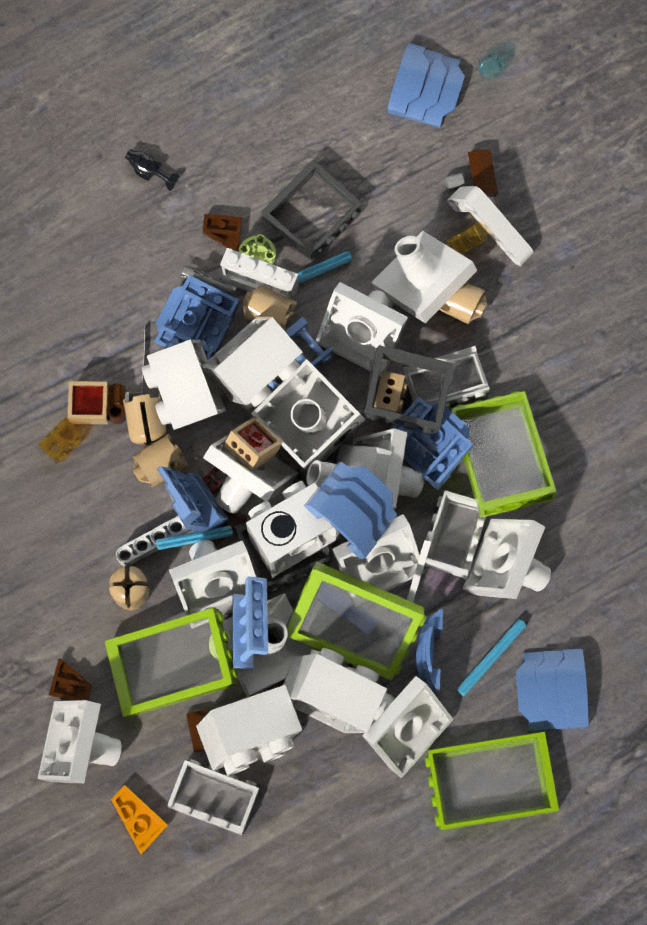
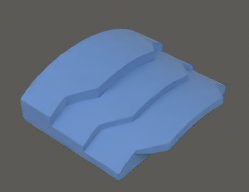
[387,43,465,128]
[154,275,240,360]
[391,396,474,490]
[304,462,397,559]
[157,466,229,531]
[415,609,443,696]
[515,649,589,731]

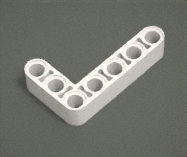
[447,186,534,266]
[116,494,193,566]

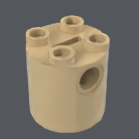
[439,282,487,325]
[242,284,297,331]
[132,434,189,488]

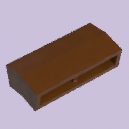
[468,149,498,197]

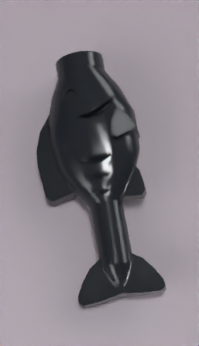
[125,149,180,191]

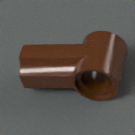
[107,384,126,424]

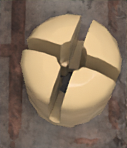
[123,394,167,445]
[109,566,150,611]

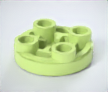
[239,234,276,265]

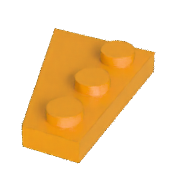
[111,785,168,855]

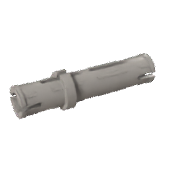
[181,266,238,297]

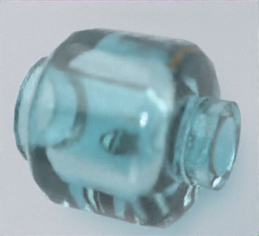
[477,53,505,80]

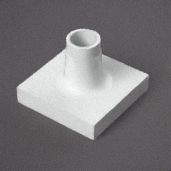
[371,231,477,323]
[315,282,408,377]
[352,429,424,509]
[203,435,298,514]
[307,445,392,487]
[333,514,425,606]
[463,519,551,599]
[169,540,256,629]
[223,593,313,698]
[363,676,454,778]
[38,700,122,784]

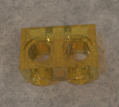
[444,222,488,255]
[38,418,83,464]

